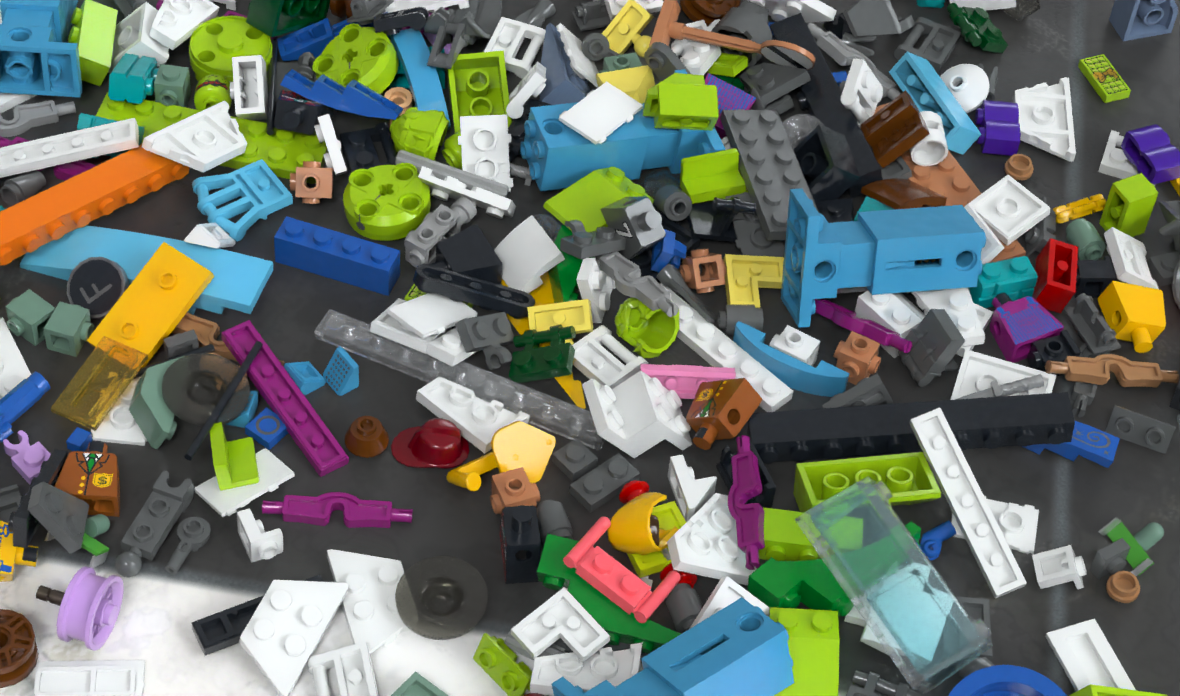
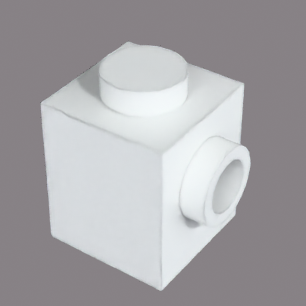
[769,325,820,366]

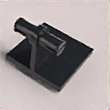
[687,197,756,242]

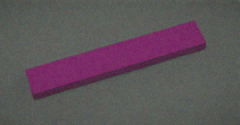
[221,320,349,477]

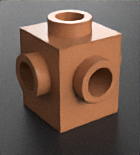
[290,161,333,204]
[680,248,726,293]
[834,331,881,385]
[490,467,540,515]

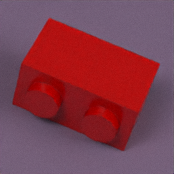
[1033,238,1078,314]

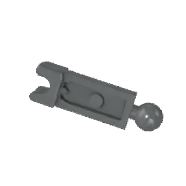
[115,471,194,578]

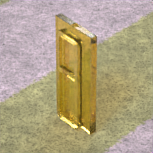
[51,336,148,431]

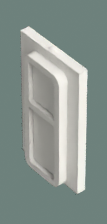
[1045,618,1136,692]
[33,660,145,696]

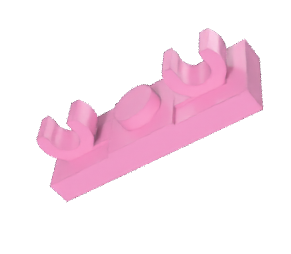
[640,364,736,399]

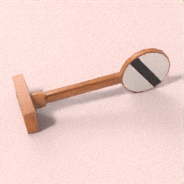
[649,0,816,70]

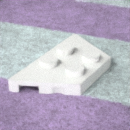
[743,0,837,23]
[1013,77,1076,162]
[142,100,247,173]
[327,549,418,654]
[239,580,350,696]

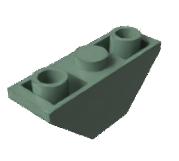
[129,356,191,450]

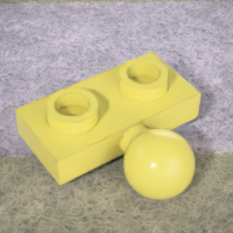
[602,0,654,58]
[527,299,593,345]

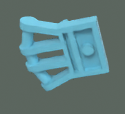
[192,159,293,242]

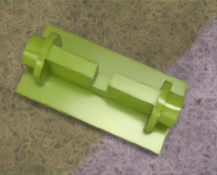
[473,633,532,696]

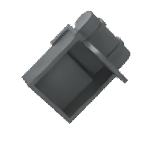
[898,309,965,387]

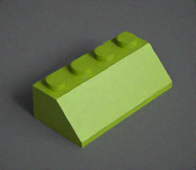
[793,452,941,514]

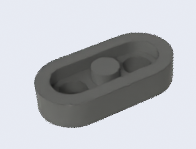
[644,42,691,81]

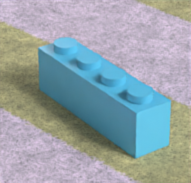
[889,52,982,155]

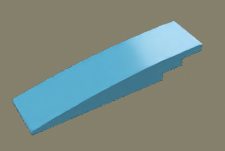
[20,225,273,315]

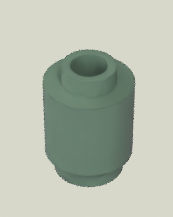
[1066,218,1106,260]

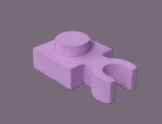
[3,430,51,485]

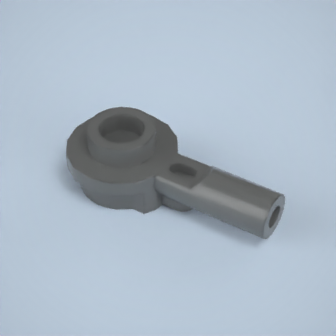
[581,32,620,61]
[165,517,211,575]

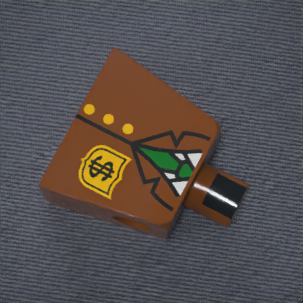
[686,378,763,450]
[54,441,120,517]

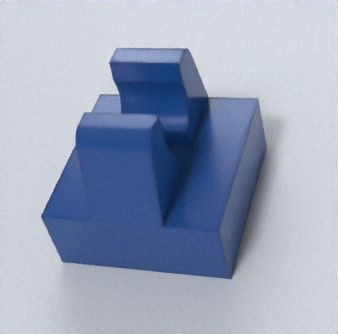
[651,229,687,273]

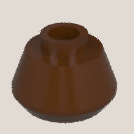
[344,416,389,458]

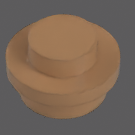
[1004,154,1034,180]
[1106,571,1140,603]

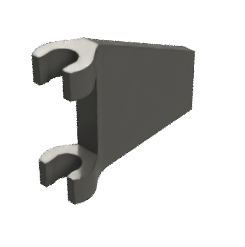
[843,0,915,37]

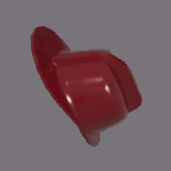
[391,418,469,468]

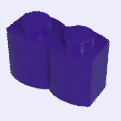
[975,100,1021,156]
[1121,124,1180,185]

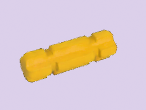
[1053,194,1106,224]

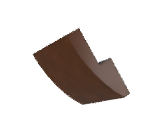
[860,91,930,168]
[861,178,947,209]

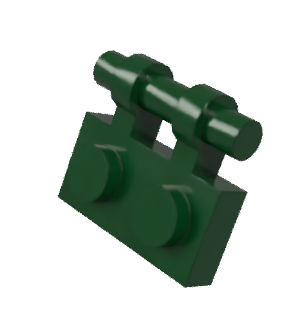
[947,3,1008,53]
[508,325,576,384]

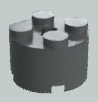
[711,7,772,73]

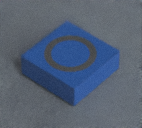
[245,407,288,450]

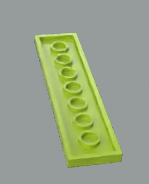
[96,92,328,184]

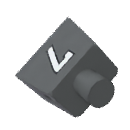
[600,196,666,260]

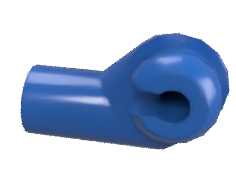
[919,520,956,561]

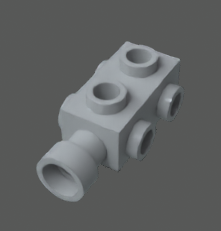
[404,197,477,268]

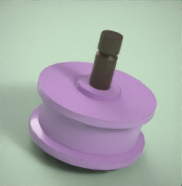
[36,566,124,651]

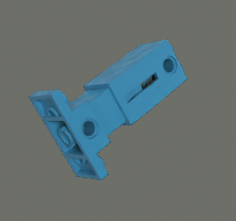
[0,0,82,98]
[520,69,725,191]
[781,188,986,328]
[551,597,794,696]

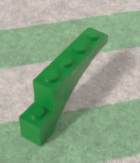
[748,521,921,617]
[537,533,682,654]

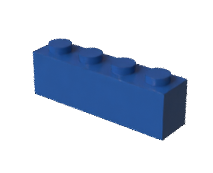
[274,216,400,296]

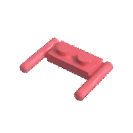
[563,516,681,623]

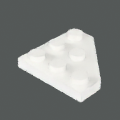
[667,493,756,585]

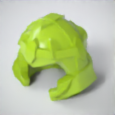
[390,107,449,161]
[615,297,679,358]

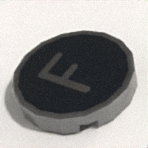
[67,257,129,319]

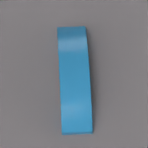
[389,28,451,130]
[733,321,850,397]

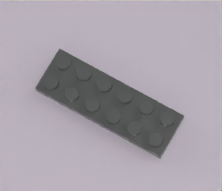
[720,109,819,240]

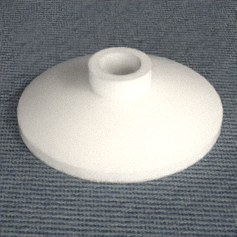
[940,64,990,113]

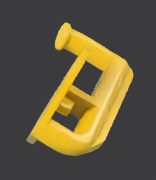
[446,421,556,492]

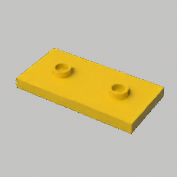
[87,242,215,371]

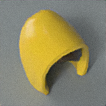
[607,492,679,555]

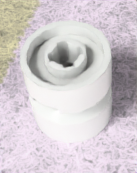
[909,111,948,166]

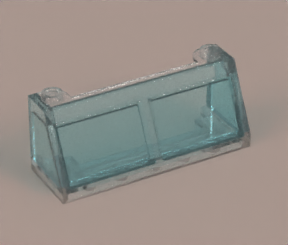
[795,476,994,694]

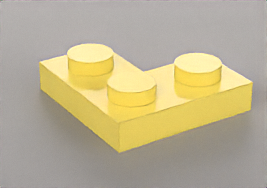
[723,254,784,308]

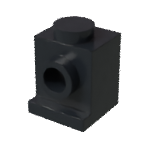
[1074,256,1117,298]
[1027,330,1081,376]

